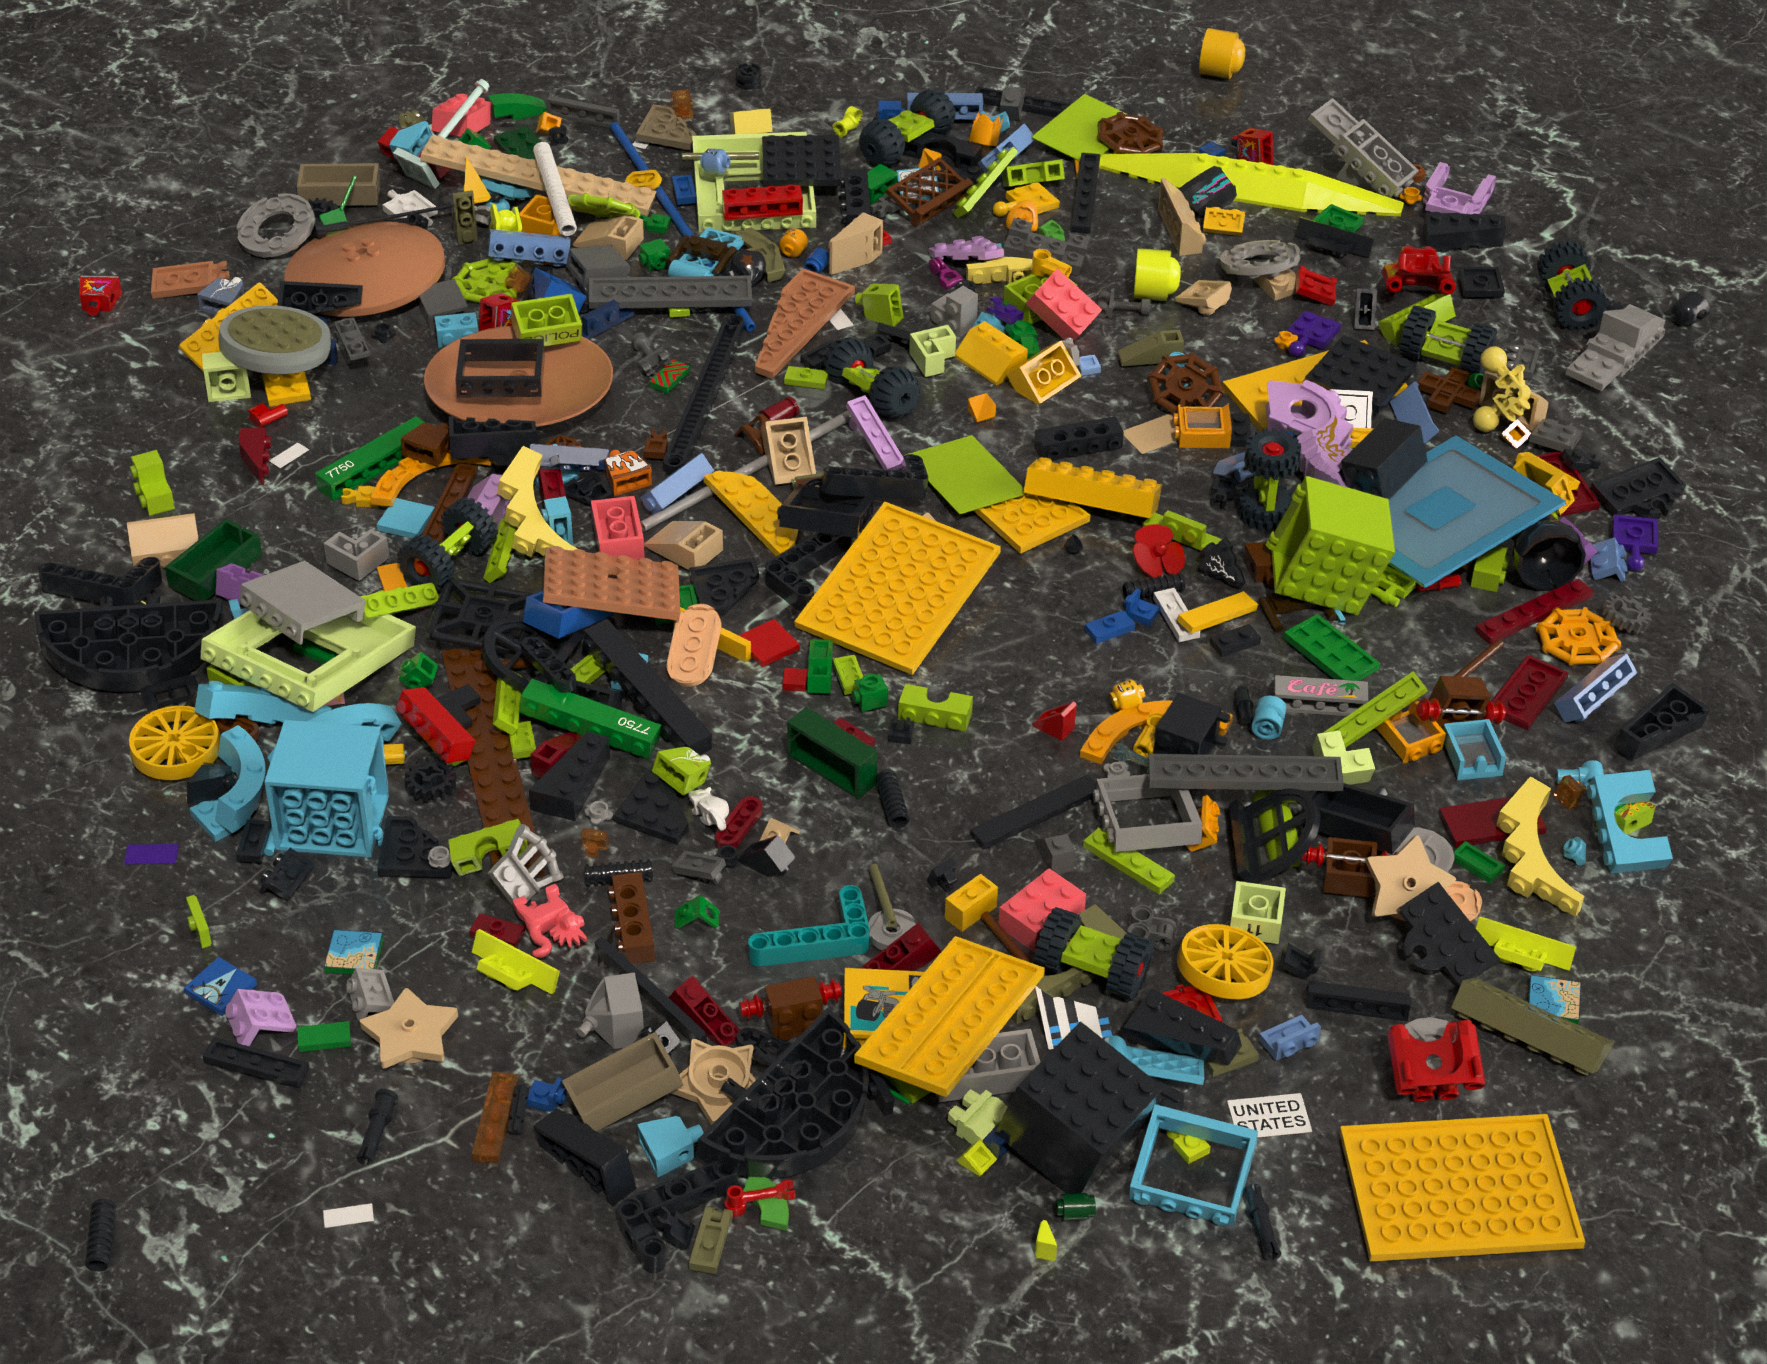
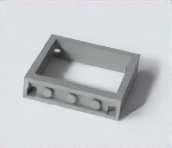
[1093,774,1202,852]

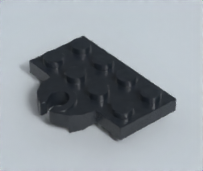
[1590,457,1686,519]
[1398,882,1500,988]

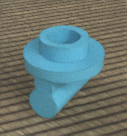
[1563,837,1586,866]

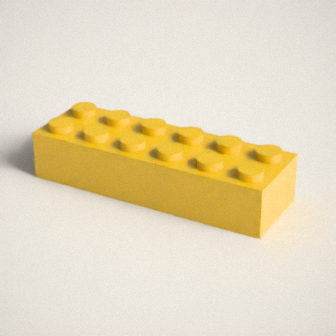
[1023,457,1162,518]

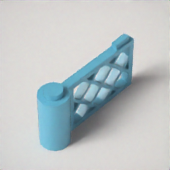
[668,227,744,277]
[1104,1036,1204,1085]

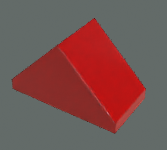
[1032,701,1077,741]

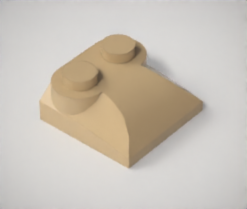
[1253,268,1297,301]
[1175,280,1232,315]

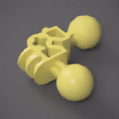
[1473,346,1531,432]

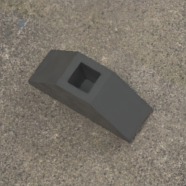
[334,317,371,365]

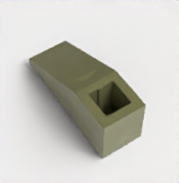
[452,190,478,245]
[1118,330,1184,366]

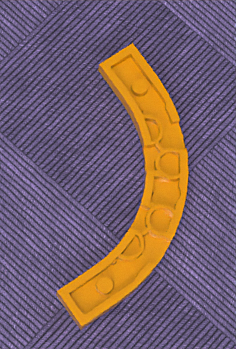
[370,450,491,507]
[1080,701,1233,764]

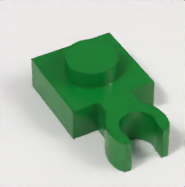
[639,214,671,234]

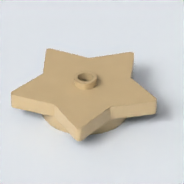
[1365,835,1456,917]
[360,988,458,1069]
[670,1039,756,1125]

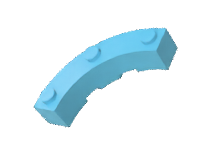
[194,681,332,724]
[267,703,402,763]
[215,725,265,833]

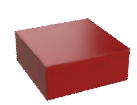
[783,668,808,692]

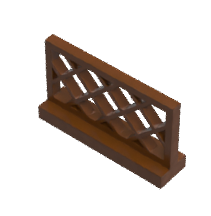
[886,157,973,227]

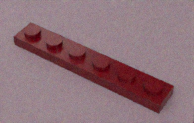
[1475,578,1593,645]

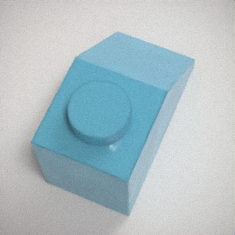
[389,121,432,158]

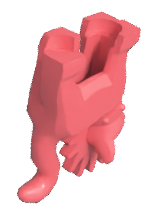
[512,884,587,958]

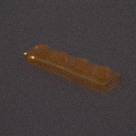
[472,1072,519,1163]

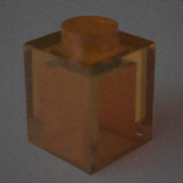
[670,90,693,119]

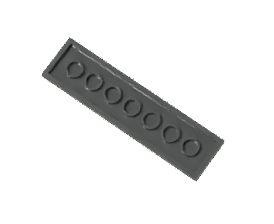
[589,276,752,309]
[1149,754,1344,792]

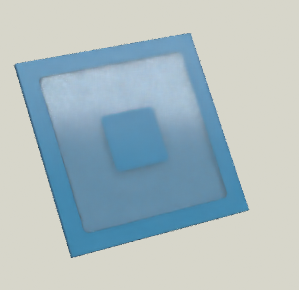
[1389,435,1566,588]

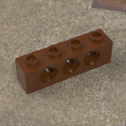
[608,872,655,964]

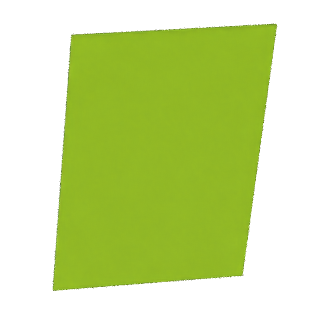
[1031,94,1126,161]
[904,435,1028,514]

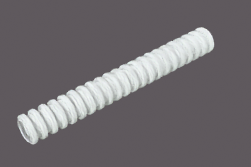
[533,142,577,236]

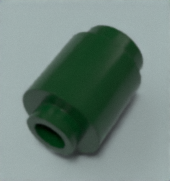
[1055,1193,1096,1221]

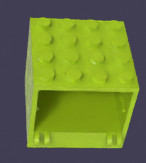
[1266,476,1395,616]

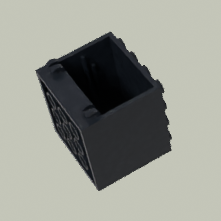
[995,1021,1164,1194]

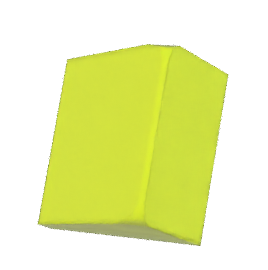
[956,1140,997,1177]
[1035,1220,1057,1261]

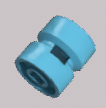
[1252,696,1287,740]

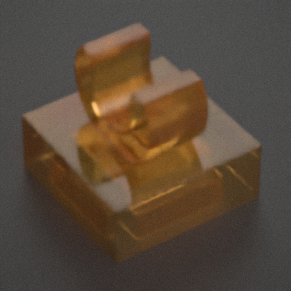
[505,264,533,293]
[1554,775,1587,809]
[581,828,610,858]

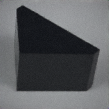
[1353,288,1377,330]

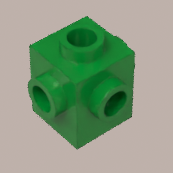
[399,652,438,689]

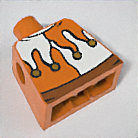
[605,450,652,496]

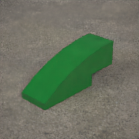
[488,93,547,121]
[808,639,833,693]

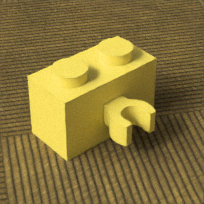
[729,109,773,134]

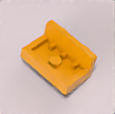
[1187,795,1220,852]

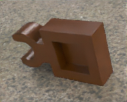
[644,429,668,459]

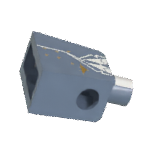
[197,277,245,315]

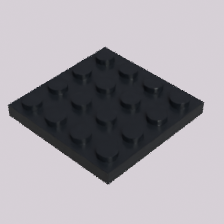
[762,134,841,187]
[1304,335,1417,413]

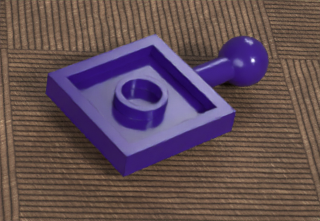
[1287,311,1341,357]
[1612,514,1658,571]

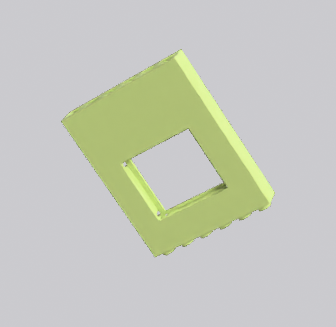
[692,132,816,232]
[201,610,416,712]

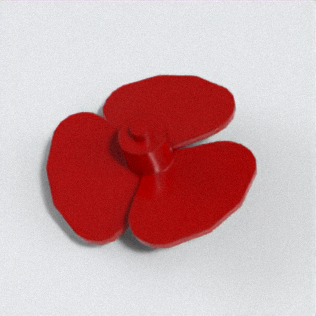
[1132,524,1185,578]

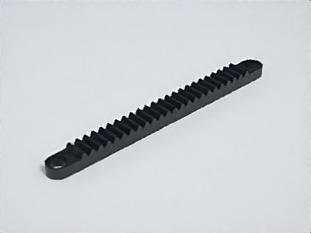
[664,314,744,474]

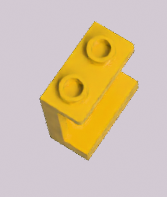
[1513,453,1575,515]

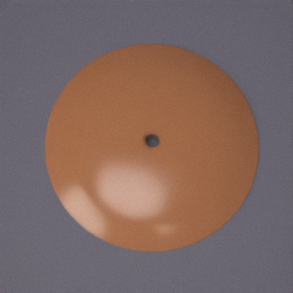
[424,326,613,427]

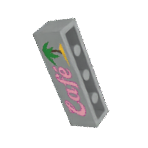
[1273,675,1368,716]

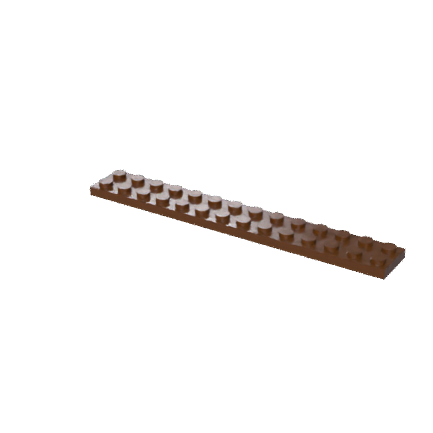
[442,647,545,879]

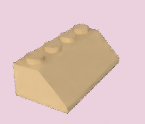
[1158,178,1206,256]

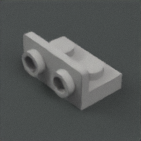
[346,968,394,1021]

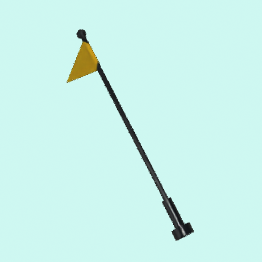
[314,156,501,239]

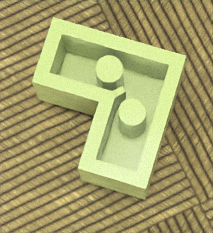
[910,325,956,377]
[1312,731,1375,785]

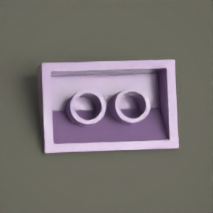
[467,474,511,529]

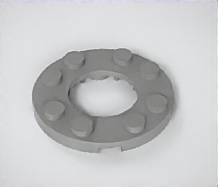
[237,193,315,258]
[1220,240,1300,278]

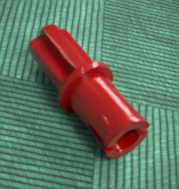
[1416,574,1461,592]

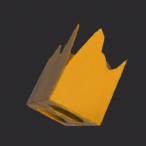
[969,112,1003,146]

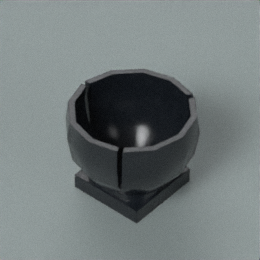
[1510,514,1586,590]

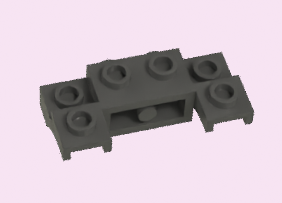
[1004,218,1090,276]

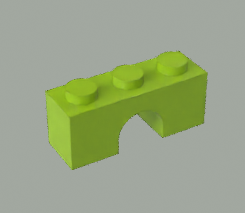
[1002,159,1065,187]
[898,684,973,732]
[449,819,528,876]

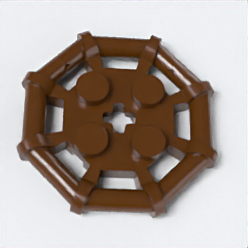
[1097,112,1164,154]
[1147,352,1225,414]

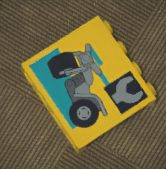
[843,968,924,1048]

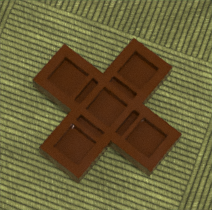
[1417,367,1481,413]

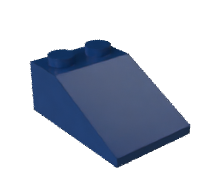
[533,268,587,314]

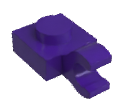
[987,296,1024,324]

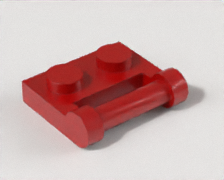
[1296,265,1337,306]

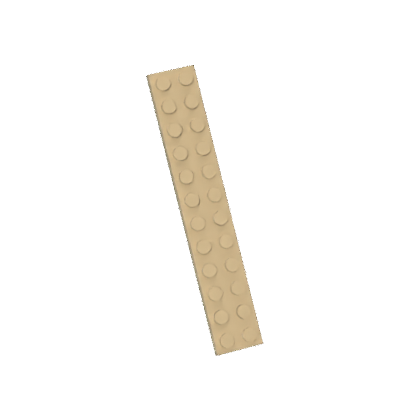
[420,135,656,216]

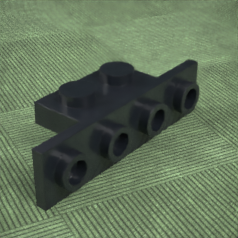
[1295,217,1375,258]

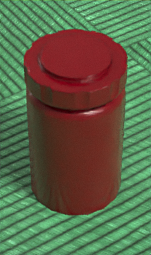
[759,396,800,421]

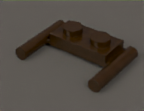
[665,235,737,276]
[1258,592,1337,632]

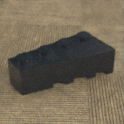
[529,732,610,821]

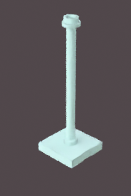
[393,79,490,189]

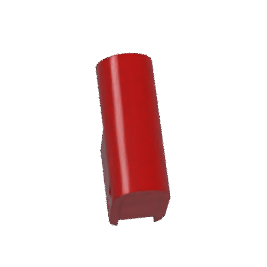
[248,403,288,428]

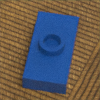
[672,174,697,205]
[1084,610,1135,644]

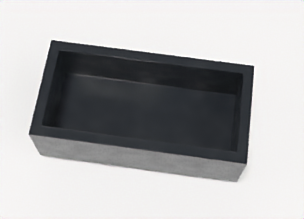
[1312,783,1415,855]

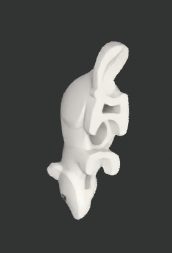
[688,787,729,831]

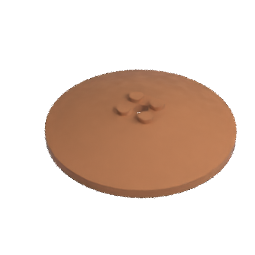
[284,221,445,317]

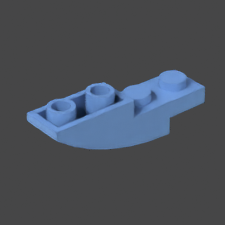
[978,123,1035,173]

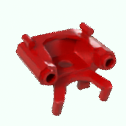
[1381,245,1456,295]
[1387,1020,1486,1102]

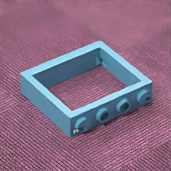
[1129,1104,1258,1226]

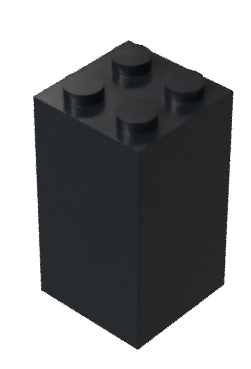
[1341,418,1428,500]

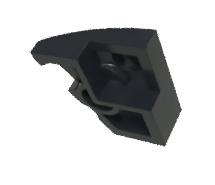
[564,472,615,505]

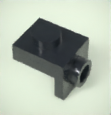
[1279,943,1321,980]

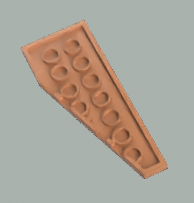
[755,268,855,379]

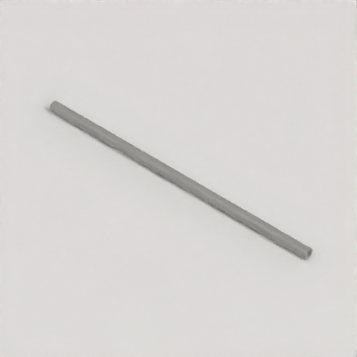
[640,399,874,532]

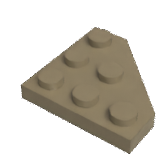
[636,104,696,150]

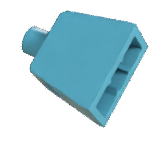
[637,1116,703,1177]

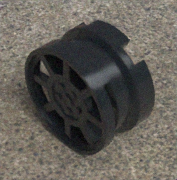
[735,63,761,90]

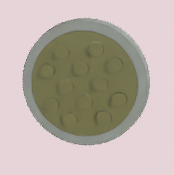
[218,306,331,374]

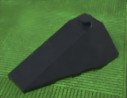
[277,281,363,314]

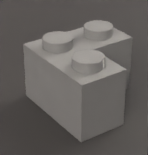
[931,286,978,337]
[324,529,390,581]

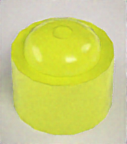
[1134,249,1181,301]

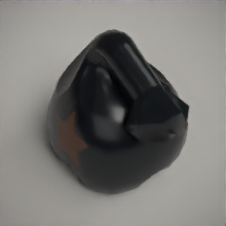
[723,250,766,286]

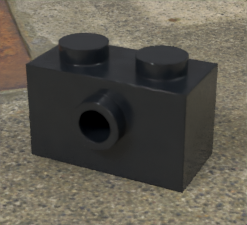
[571,680,624,710]

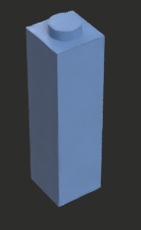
[640,453,714,515]

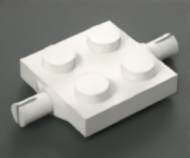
[382,190,438,227]

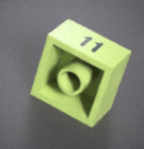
[1230,881,1286,944]

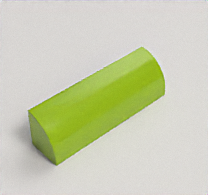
[1378,293,1456,345]
[1252,790,1300,867]

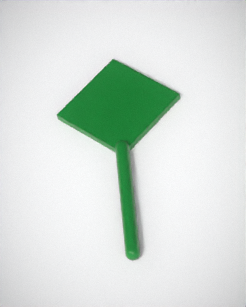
[319,175,357,225]

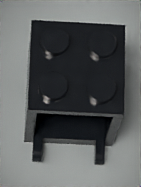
[1153,692,1231,755]

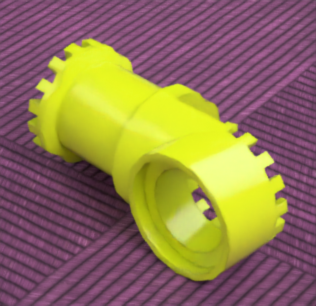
[832,106,863,137]

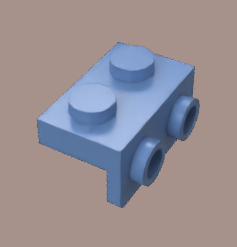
[1591,537,1628,582]
[1259,1015,1321,1061]

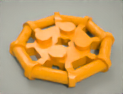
[1536,607,1621,667]

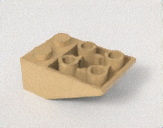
[828,212,883,275]
[573,215,644,260]
[644,521,723,570]

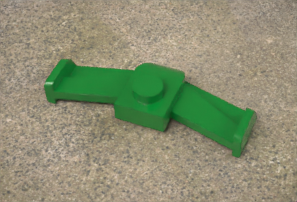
[994,302,1040,360]

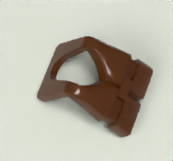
[734,413,770,455]

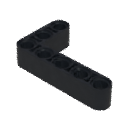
[821,454,928,500]
[765,533,852,612]
[38,557,163,606]

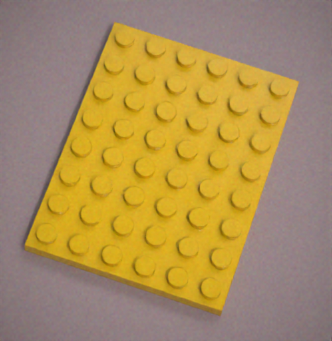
[794,502,1001,675]
[1339,1114,1585,1262]

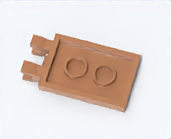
[151,261,230,299]

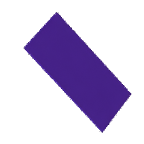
[124,844,179,864]

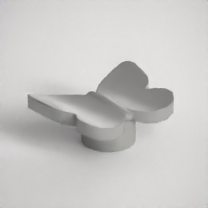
[475,206,491,226]

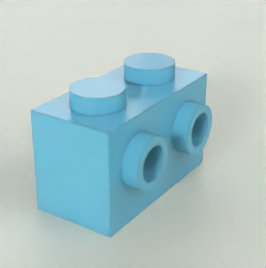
[435,312,478,348]
[541,496,573,546]

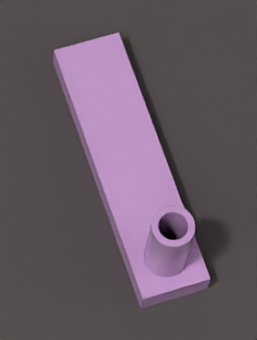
[846,395,903,470]

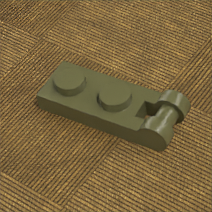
[689,1206,733,1274]

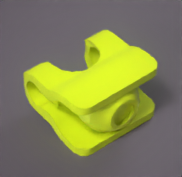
[489,204,522,232]

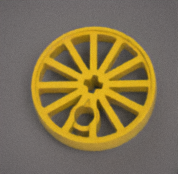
[129,706,221,780]
[1177,924,1273,999]

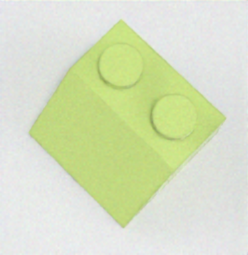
[202,352,251,402]

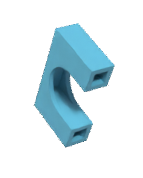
[1587,770,1673,874]

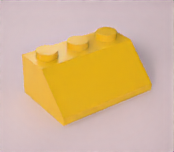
[954,321,1028,386]
[1006,341,1081,404]

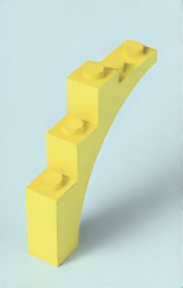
[497,446,577,557]
[1496,777,1584,917]

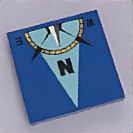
[184,957,257,1016]

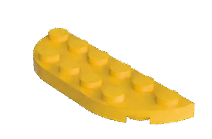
[704,471,798,556]

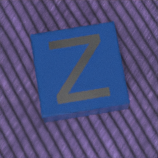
[1199,141,1226,157]

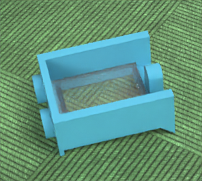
[1443,719,1506,781]

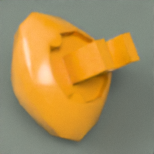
[1006,200,1038,232]

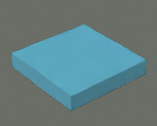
[377,498,435,538]

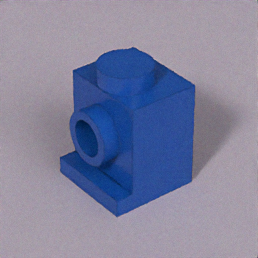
[878,101,905,120]

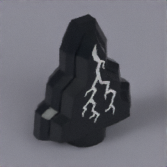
[1197,537,1246,588]

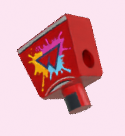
[1231,128,1274,165]
[79,275,122,316]
[479,293,519,331]

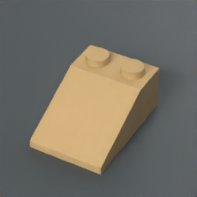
[761,417,816,485]

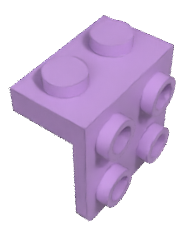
[225,989,296,1046]

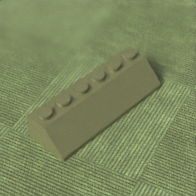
[1451,978,1614,1075]

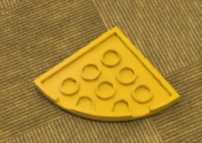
[973,494,1090,554]

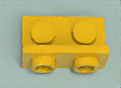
[1203,207,1245,236]

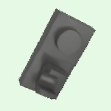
[672,851,726,885]

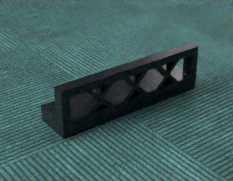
[1306,981,1411,1022]

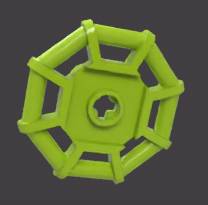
[567,193,640,218]
[452,256,527,303]

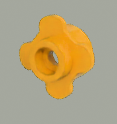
[1399,187,1423,204]
[1274,331,1298,350]

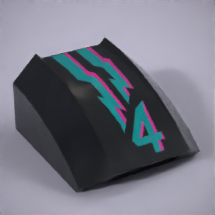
[1180,166,1237,218]

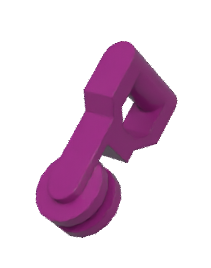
[929,257,963,290]

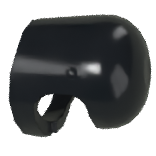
[1671,291,1710,327]

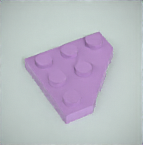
[928,236,1004,260]

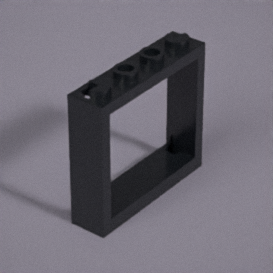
[455,339,545,398]
[777,484,875,538]

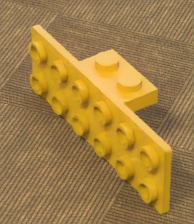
[179,283,278,372]

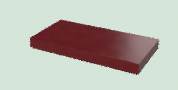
[1536,451,1600,517]
[1491,655,1569,731]
[1439,797,1547,847]

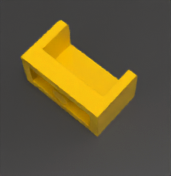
[945,874,998,932]

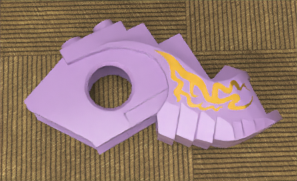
[1266,380,1354,487]

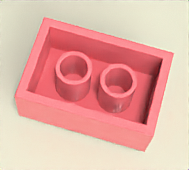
[432,94,492,137]
[1025,268,1102,342]
[591,496,645,559]
[999,868,1086,953]

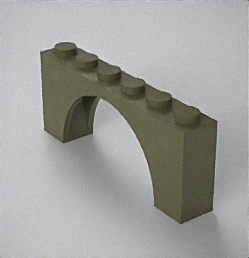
[1010,904,1127,1025]

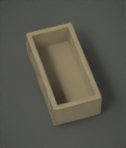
[297,163,381,206]
[562,1032,684,1131]

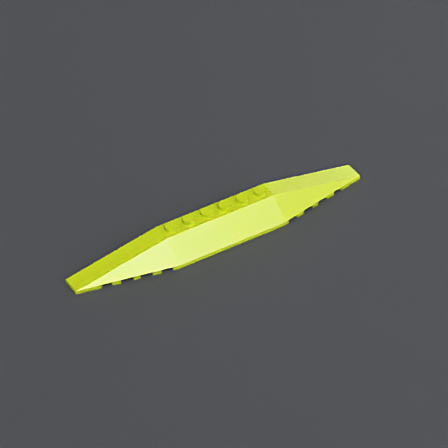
[1099,153,1404,216]

